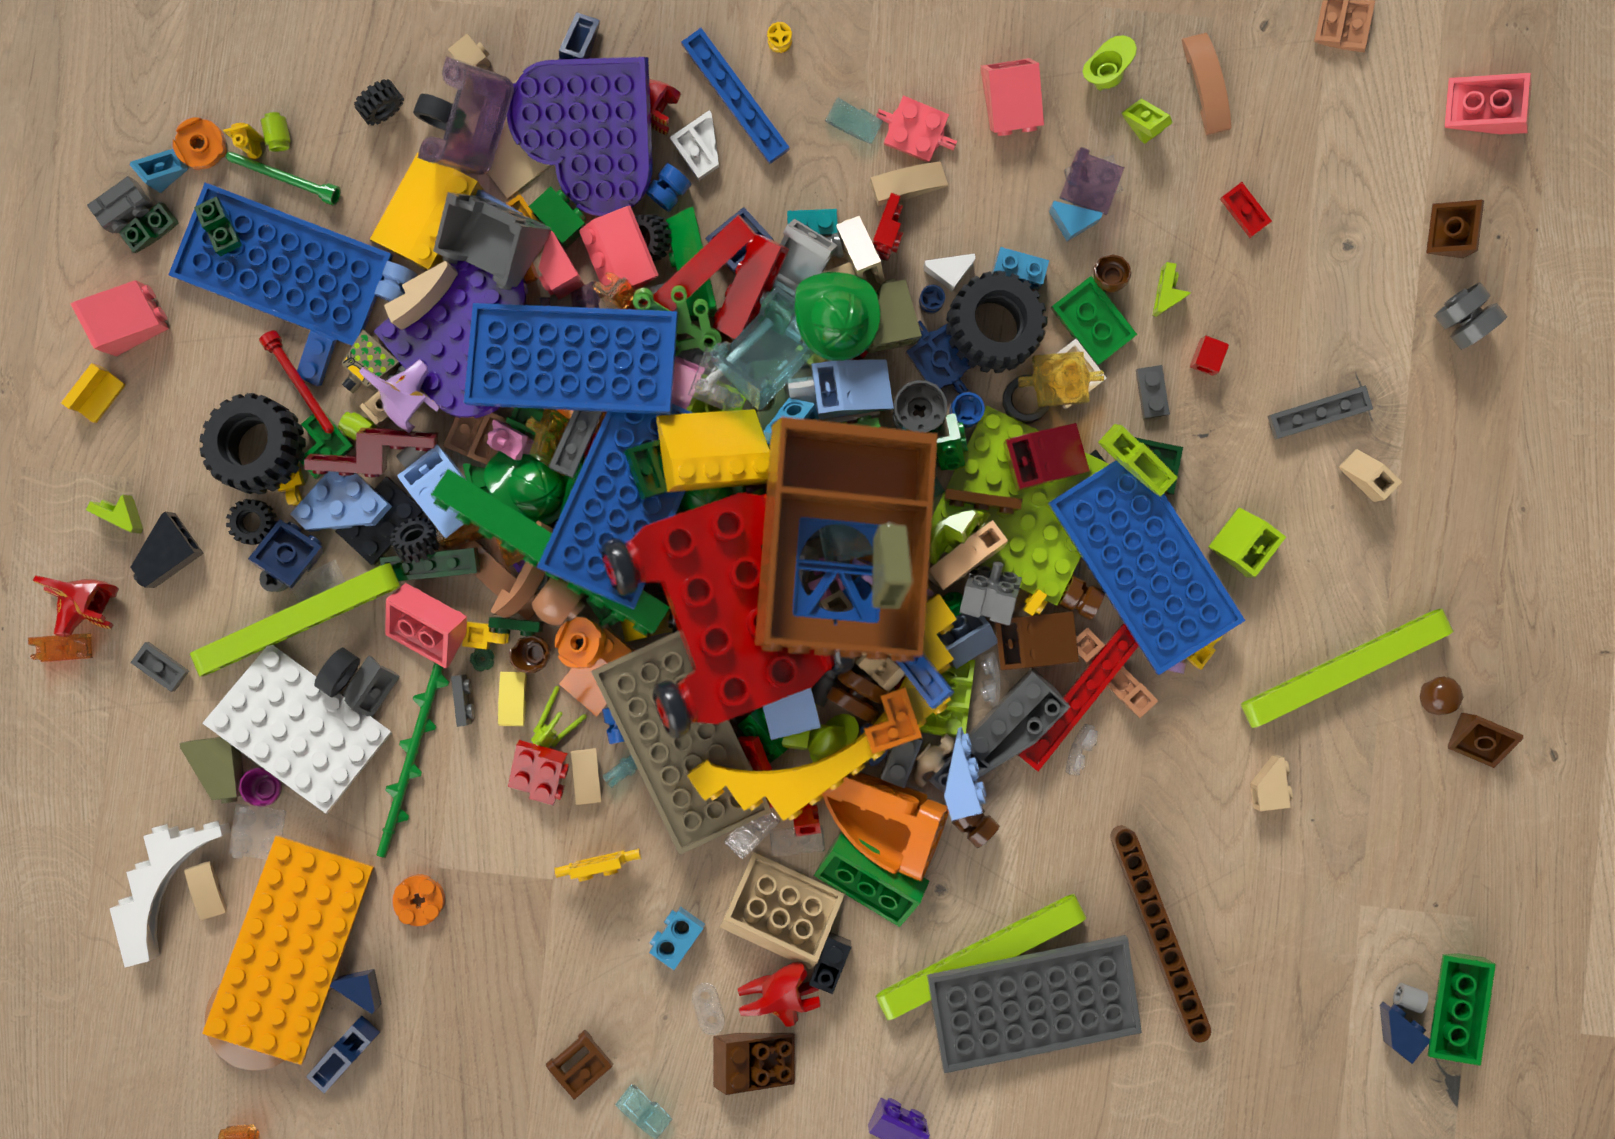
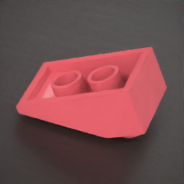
[1445,73,1532,134]

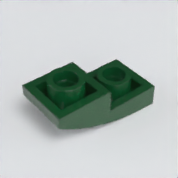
[194,196,243,257]
[119,202,179,253]

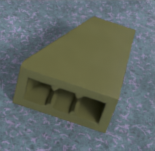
[867,279,922,354]
[872,523,912,609]
[179,737,244,804]

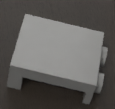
[773,219,838,299]

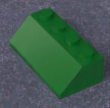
[666,207,718,322]
[814,831,930,927]
[1427,953,1496,1066]

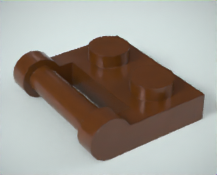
[546,1030,613,1100]

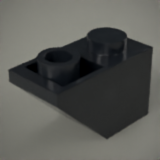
[809,932,852,995]

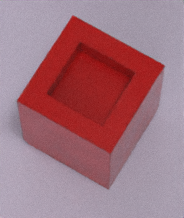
[1190,335,1229,376]

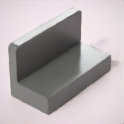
[342,656,400,717]

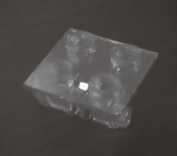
[688,347,750,411]
[229,804,286,859]

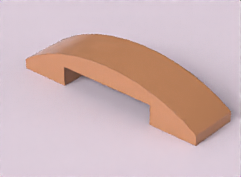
[1181,32,1231,136]
[490,521,554,619]
[459,535,537,620]
[1076,627,1158,718]

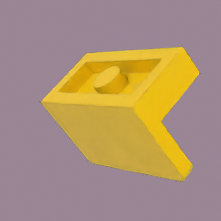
[61,363,125,423]

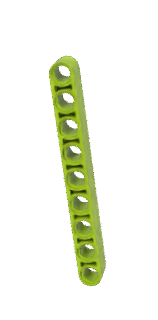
[190,563,401,677]
[1240,608,1454,728]
[875,894,1086,1020]

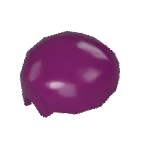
[239,767,282,807]

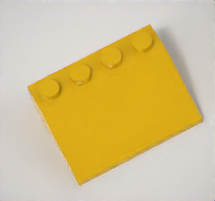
[370,152,484,271]
[656,409,770,492]

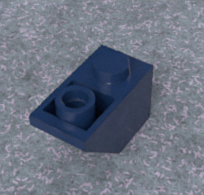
[1380,1002,1430,1064]

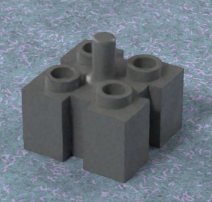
[960,561,1022,625]

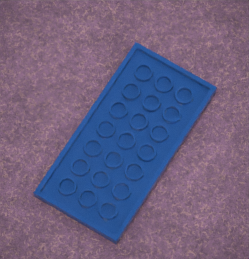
[168,182,394,346]
[464,303,678,414]
[537,404,692,610]
[1048,460,1246,675]

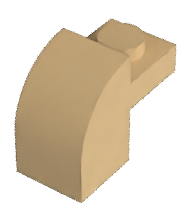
[855,655,905,692]

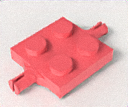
[875,95,957,163]

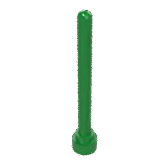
[226,152,341,206]

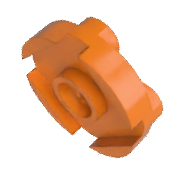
[172,117,227,170]
[555,617,606,669]
[393,874,445,926]

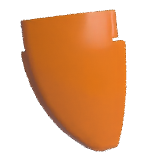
[822,772,949,881]

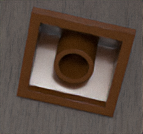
[1426,199,1484,259]
[1448,712,1524,768]

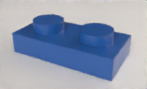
[297,329,337,386]

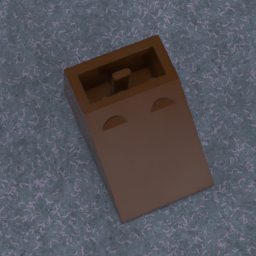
[995,612,1079,670]
[713,1033,795,1095]

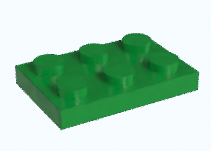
[1051,276,1138,366]

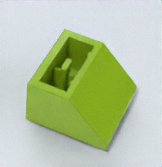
[1208,507,1286,578]

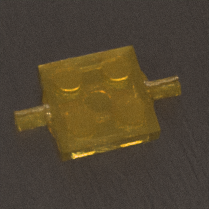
[1018,351,1104,407]
[526,409,586,476]

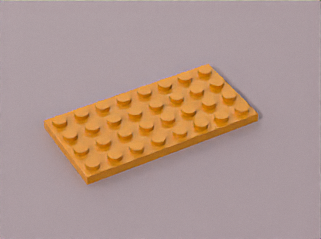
[202,835,374,1065]

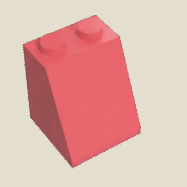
[980,58,1044,136]
[70,280,169,357]

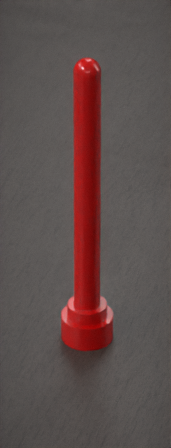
[259,330,334,433]

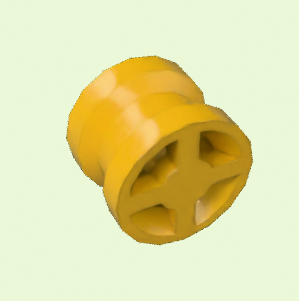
[767,22,792,53]

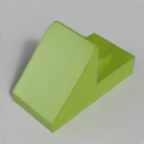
[1122,98,1173,144]
[1152,262,1191,317]
[86,494,143,534]

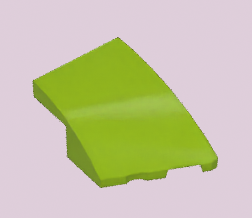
[929,510,991,565]
[919,660,975,738]

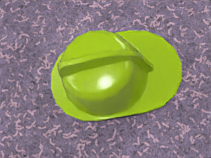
[1082,35,1137,91]
[808,714,859,762]

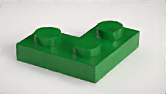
[299,410,355,479]

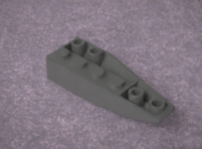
[929,667,1071,795]

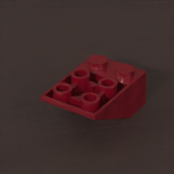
[1003,423,1090,492]

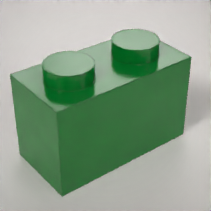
[528,186,587,249]

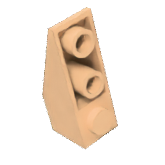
[928,520,1008,591]

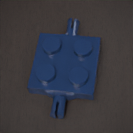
[906,320,972,395]

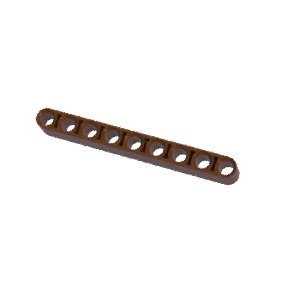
[1110,825,1212,1043]

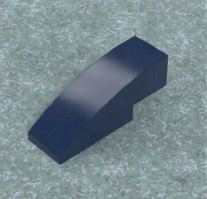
[558,12,600,60]
[306,1016,380,1094]

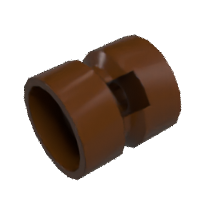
[1058,576,1105,620]
[952,808,1000,848]

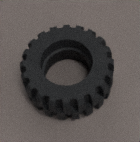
[946,271,1047,373]
[199,393,306,494]

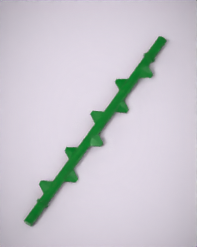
[376,662,449,858]

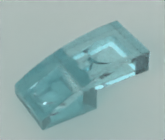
[825,97,883,144]
[615,1084,673,1139]

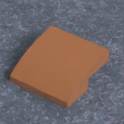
[1314,0,1375,53]
[443,413,509,465]

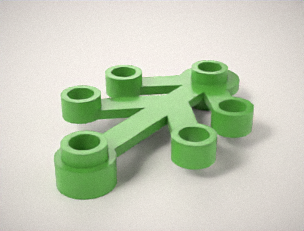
[633,286,721,356]

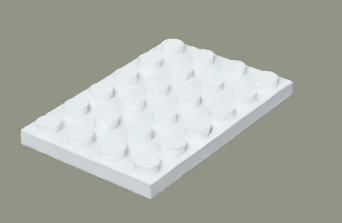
[203,645,392,814]

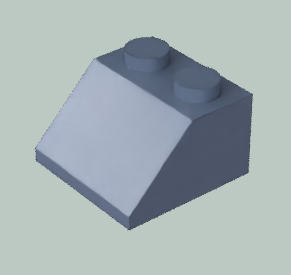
[936,613,997,669]

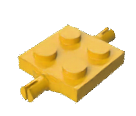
[554,848,641,882]

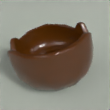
[1093,254,1132,292]
[509,635,550,673]
[1419,676,1464,715]

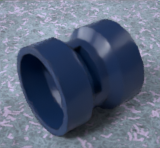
[919,285,945,314]

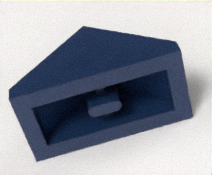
[330,969,382,1014]

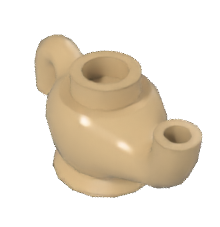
[914,733,955,788]

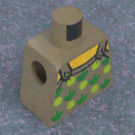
[341,330,401,393]

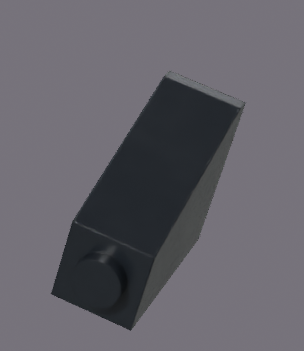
[130,511,204,588]

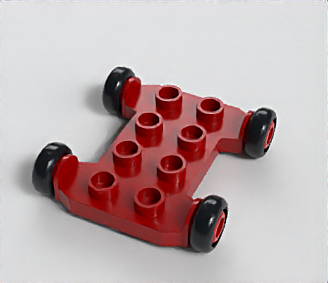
[601,489,855,738]

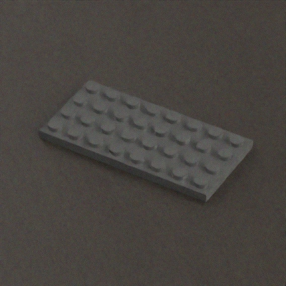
[927,935,1142,1074]

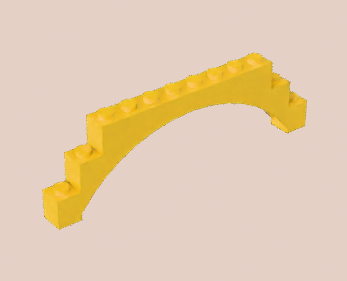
[687,594,957,821]

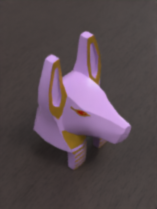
[359,359,440,433]

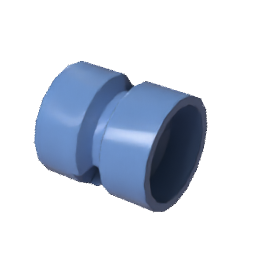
[374,261,418,302]

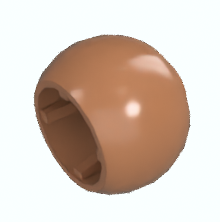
[532,578,586,626]

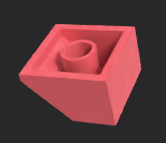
[538,231,585,300]

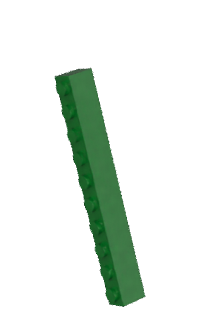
[431,469,670,636]

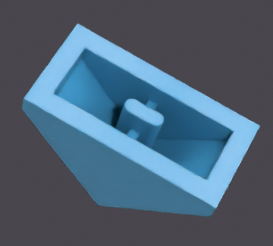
[130,149,188,193]
[1049,201,1102,241]

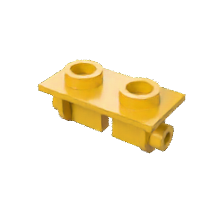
[223,123,264,159]

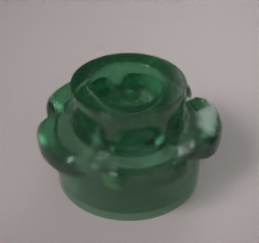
[470,648,495,671]

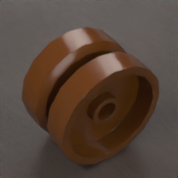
[826,670,888,724]

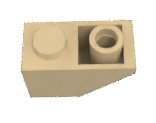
[1338,449,1402,502]
[1250,755,1293,811]

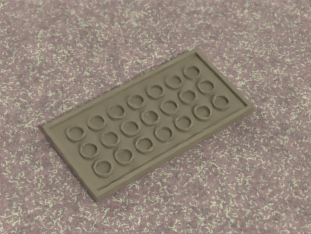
[591,630,772,855]

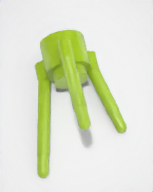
[531,686,587,748]

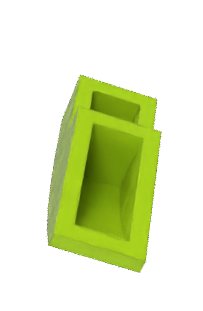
[1098,424,1178,497]

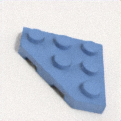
[290,471,392,532]

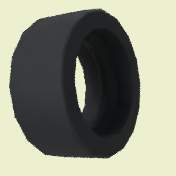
[413,94,465,133]
[1002,375,1052,424]
[314,647,360,697]

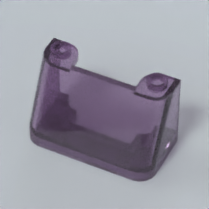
[417,56,514,175]

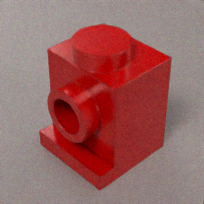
[793,803,821,837]

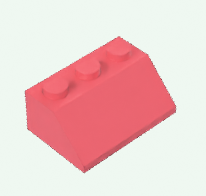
[579,206,659,300]
[385,583,467,669]

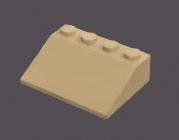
[720,852,845,969]

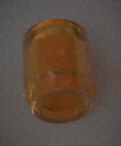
[218,1124,260,1139]

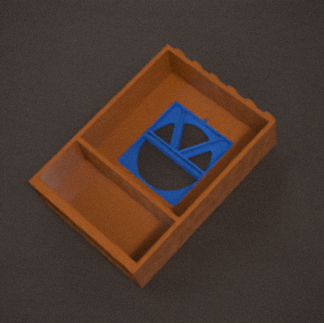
[755,417,937,662]

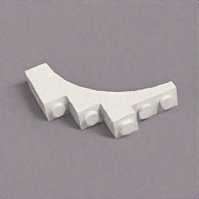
[109,821,231,967]

